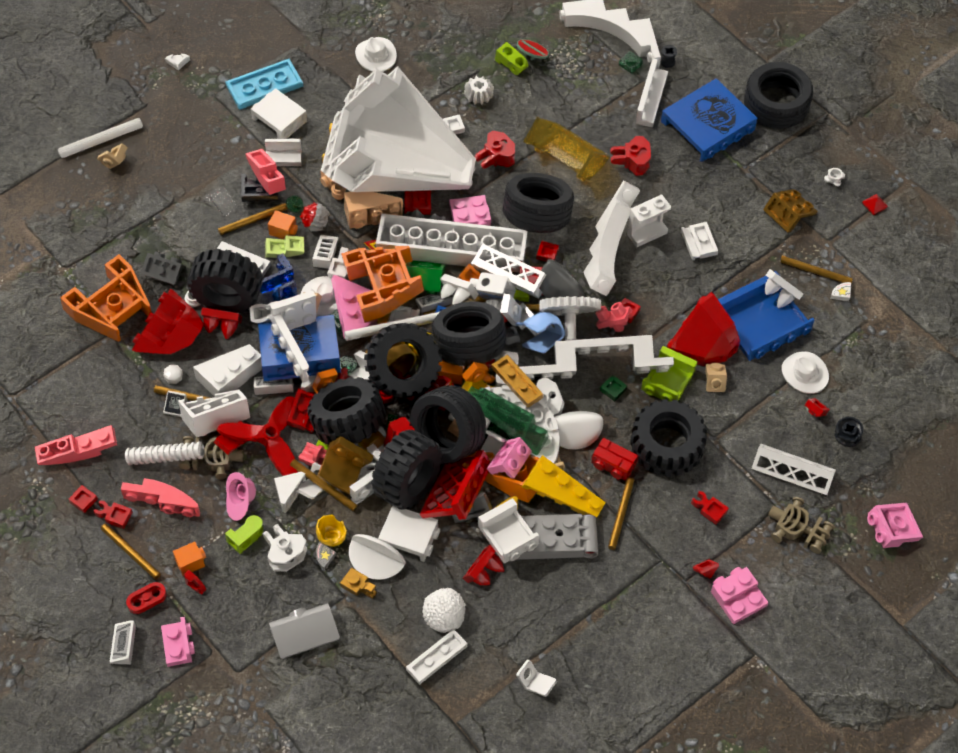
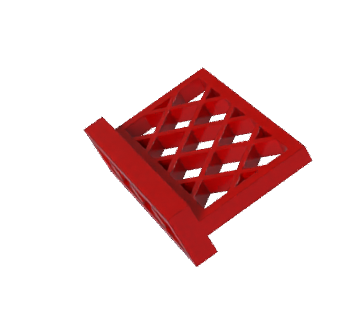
[420,450,491,520]

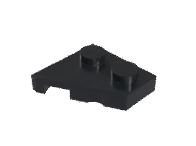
[241,174,278,202]

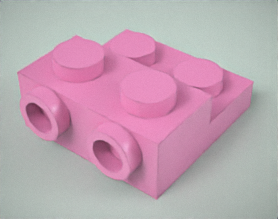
[449,195,491,226]
[867,503,923,548]
[711,567,768,625]

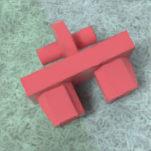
[595,302,632,332]
[298,442,327,467]

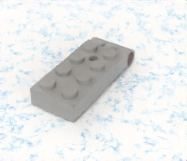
[499,514,598,560]

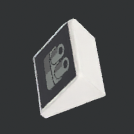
[163,391,188,417]

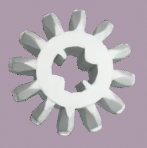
[464,76,494,105]

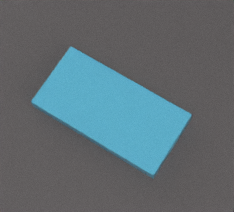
[225,59,303,110]

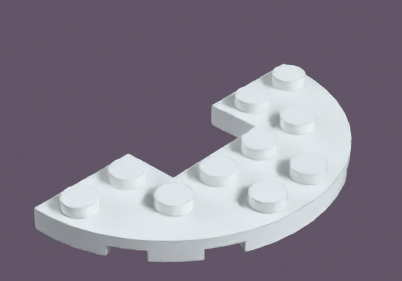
[448,385,560,464]

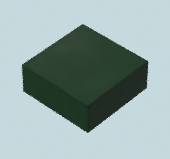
[600,375,627,402]

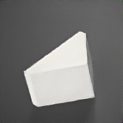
[274,472,306,513]

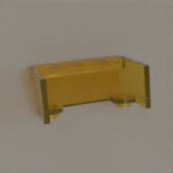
[523,117,610,181]

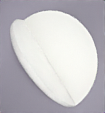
[554,411,603,450]
[349,534,406,580]

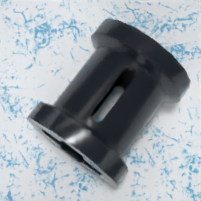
[660,45,677,68]

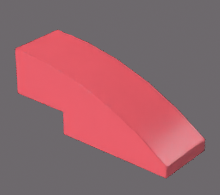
[246,149,286,195]

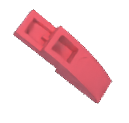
[35,425,117,465]
[121,478,200,517]

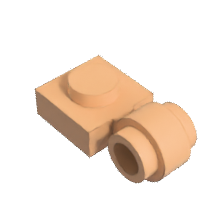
[320,170,346,200]

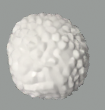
[422,588,466,633]

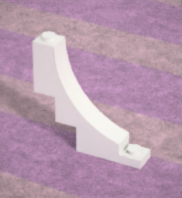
[559,0,661,69]
[583,181,640,296]

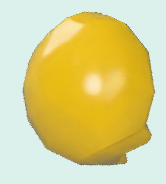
[316,515,347,547]

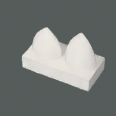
[765,270,803,308]
[440,274,479,305]

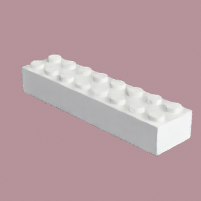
[376,214,528,273]

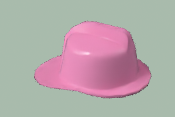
[226,472,256,521]

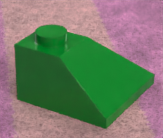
[406,260,446,294]

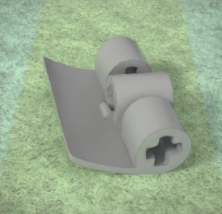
[269,603,340,659]

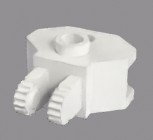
[536,377,565,416]
[263,524,307,572]

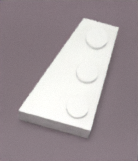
[193,344,262,396]

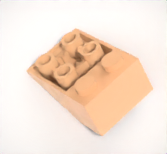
[344,191,403,229]

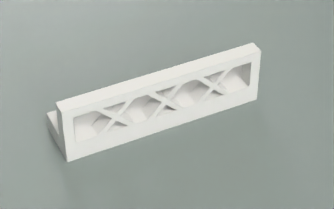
[636,58,668,128]
[472,244,546,299]
[751,444,836,495]

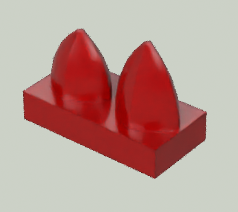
[201,307,242,339]
[462,544,505,585]

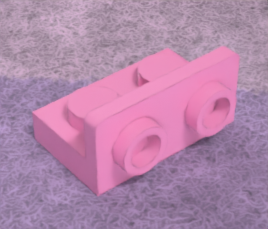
[487,437,532,478]
[161,617,195,667]

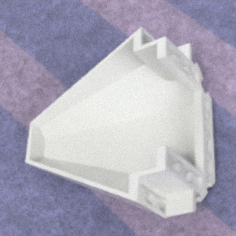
[321,66,476,192]

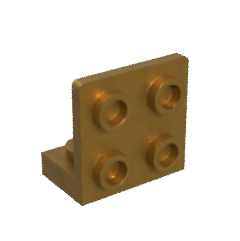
[763,189,818,232]
[317,437,374,495]

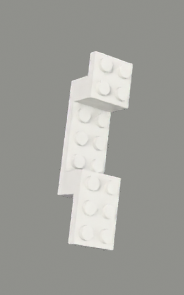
[519,335,674,381]

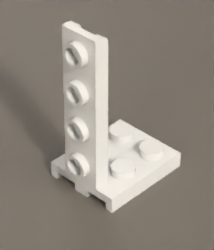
[270,291,316,383]

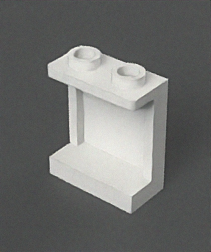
[251,89,307,139]
[627,195,671,248]
[478,498,539,563]
[378,505,440,562]

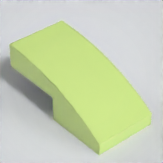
[265,235,304,258]

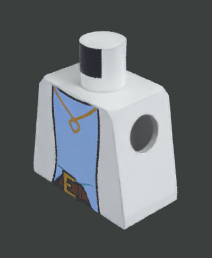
[470,273,516,300]

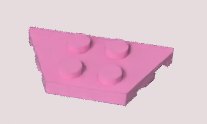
[331,275,377,339]

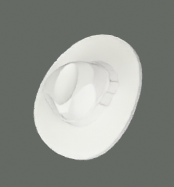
[355,37,397,72]
[301,276,338,317]
[782,352,829,394]

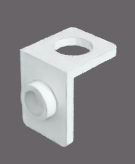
[481,430,508,455]
[297,462,328,499]
[516,660,557,697]

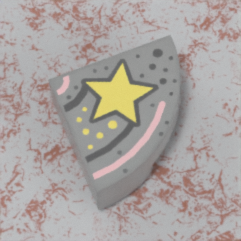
[316,542,336,570]

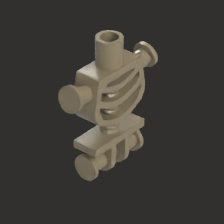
[179,436,244,480]
[768,497,835,554]

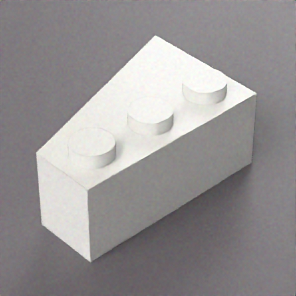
[178,390,250,437]

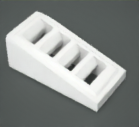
[312,235,339,269]

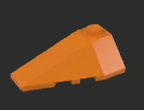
[465,451,539,503]

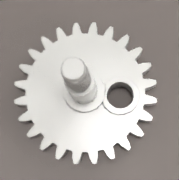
[540,296,601,341]

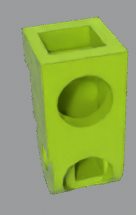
[495,42,528,75]
[225,515,264,554]

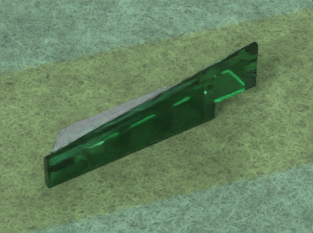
[468,386,549,455]

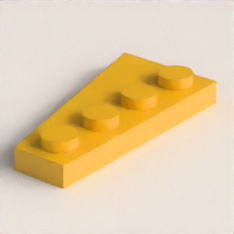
[522,455,606,518]

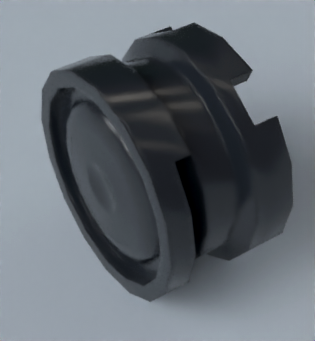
[834,416,863,447]

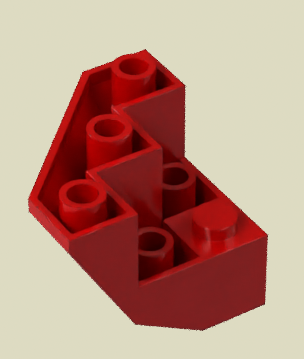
[132,288,204,354]
[667,292,740,366]

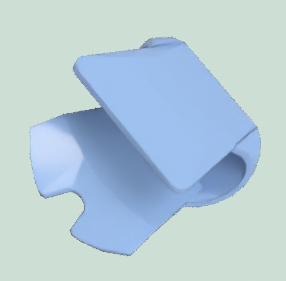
[515,312,565,353]

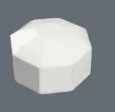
[164,365,183,384]

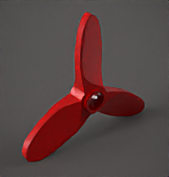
[217,396,298,476]

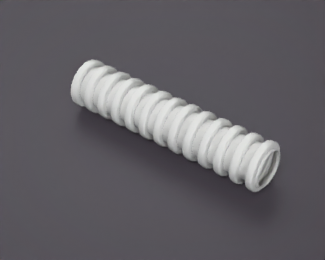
[125,442,205,465]

